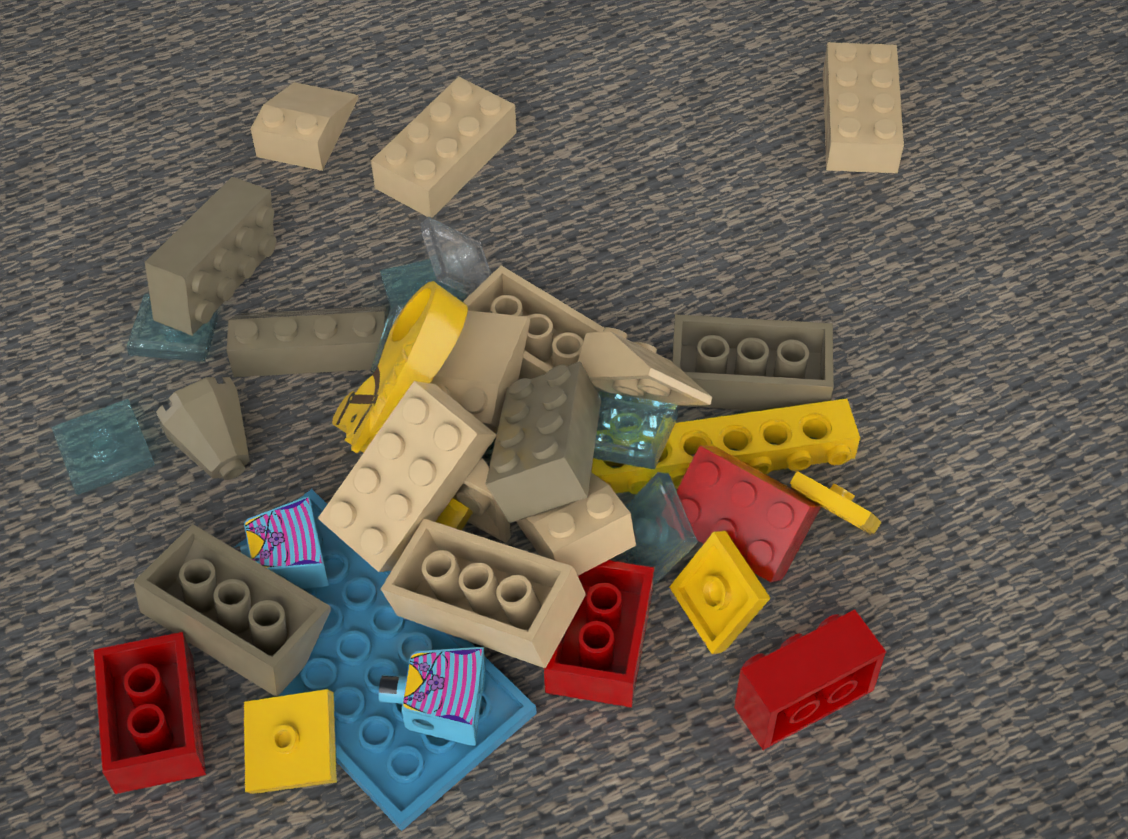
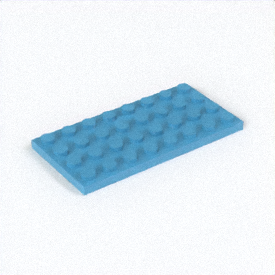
[235,489,537,831]

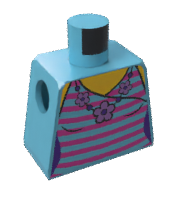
[232,497,329,589]
[379,647,486,745]

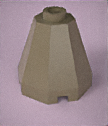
[156,377,250,480]

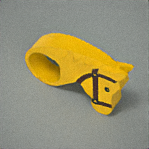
[332,281,468,453]

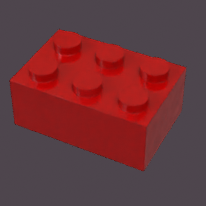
[662,445,822,582]
[544,560,654,708]
[734,609,886,750]
[93,632,206,794]

